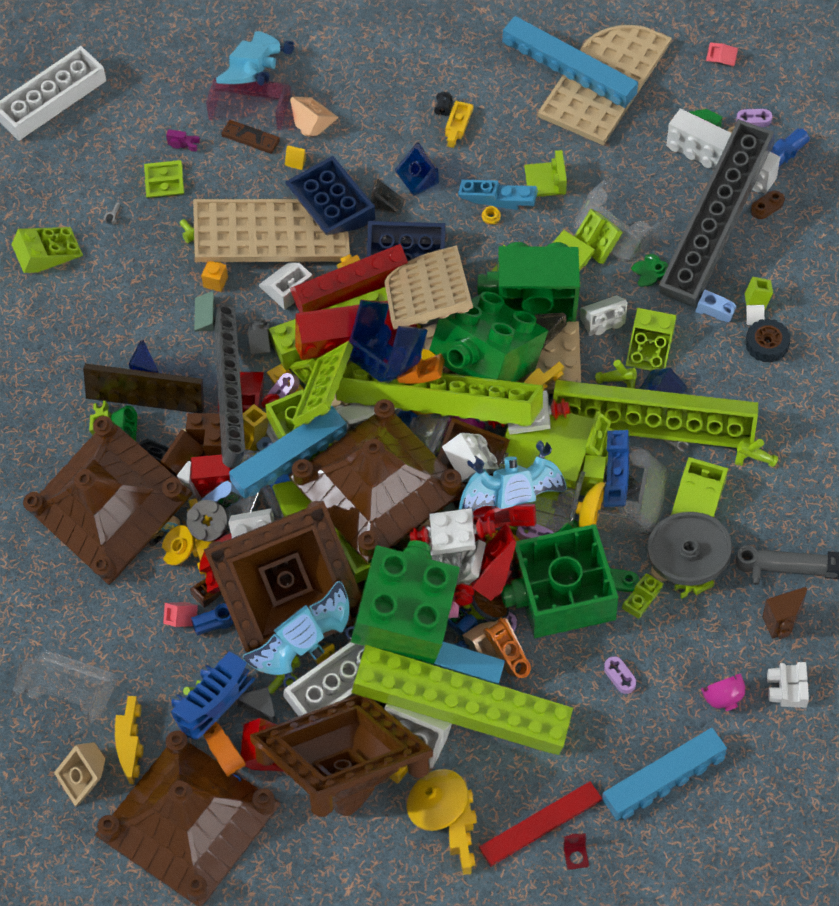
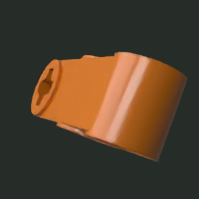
[483,618,531,678]
[203,722,246,777]

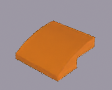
[397,353,445,384]

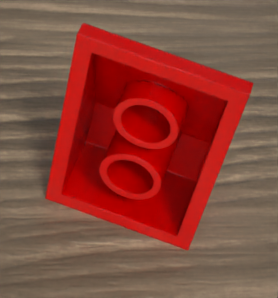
[470,523,516,601]

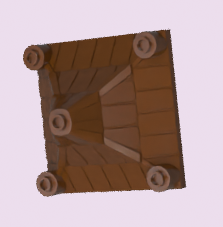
[289,399,466,565]
[23,416,193,585]
[204,501,362,653]
[250,695,433,817]
[95,731,281,906]

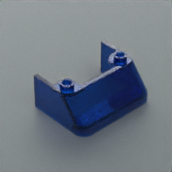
[349,300,428,383]

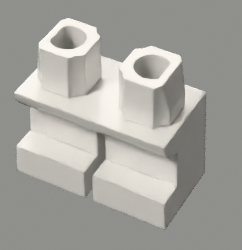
[767,662,809,707]

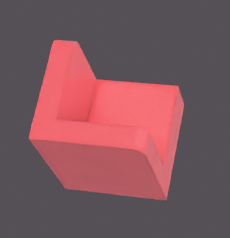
[706,43,738,66]
[163,602,198,627]

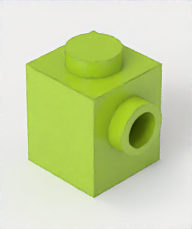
[745,276,773,310]

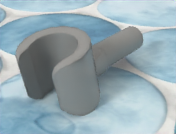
[104,202,120,225]
[662,439,688,454]

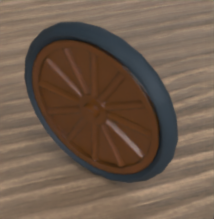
[472,589,509,621]

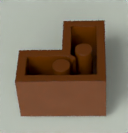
[185,413,222,456]

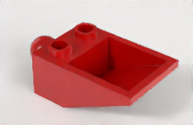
[218,372,264,413]

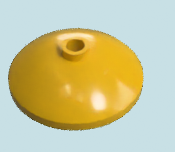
[576,481,605,527]
[407,769,468,831]

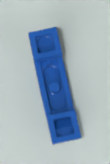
[604,430,629,507]

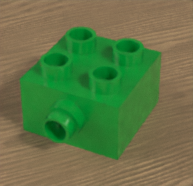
[477,242,580,323]
[429,292,548,382]
[501,524,619,638]
[351,540,460,664]

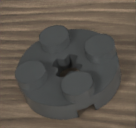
[187,500,229,542]

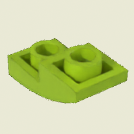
[622,573,664,619]

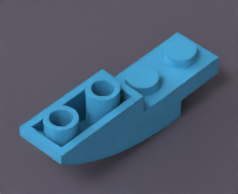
[458,180,538,210]

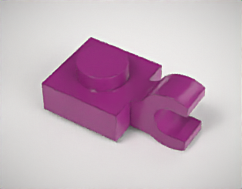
[166,129,200,152]

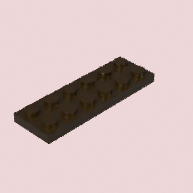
[83,363,204,413]

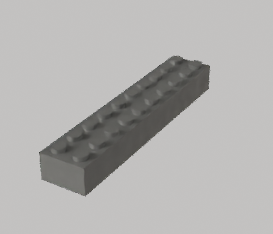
[659,119,775,308]

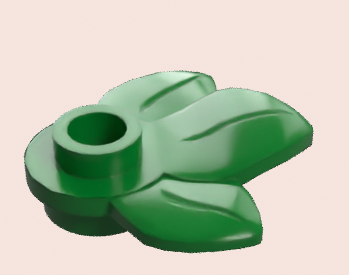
[631,254,668,287]

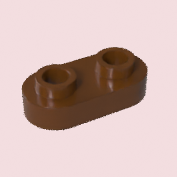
[751,191,785,219]

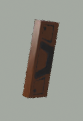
[221,119,280,154]

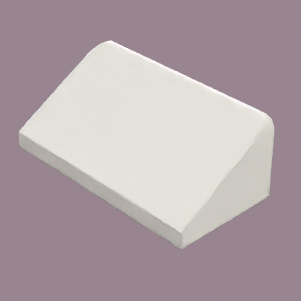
[177,461,201,502]

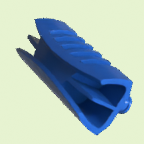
[171,651,255,739]

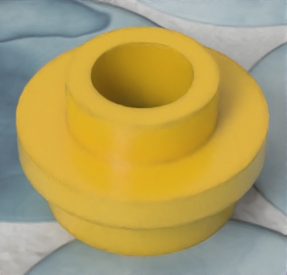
[482,206,501,224]

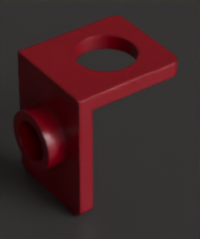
[563,833,589,870]

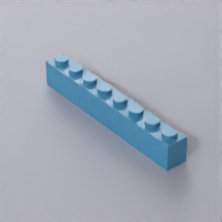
[502,16,638,108]

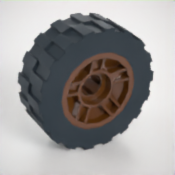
[745,319,790,363]

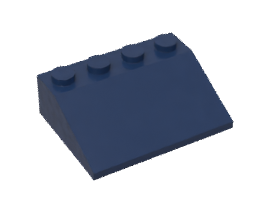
[285,156,376,235]
[367,221,446,261]

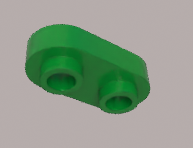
[610,568,639,592]

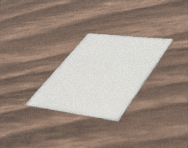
[746,305,764,325]

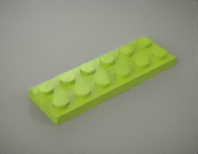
[292,341,353,427]

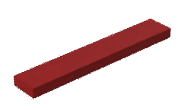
[479,781,602,867]

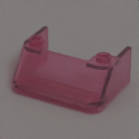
[206,75,291,130]

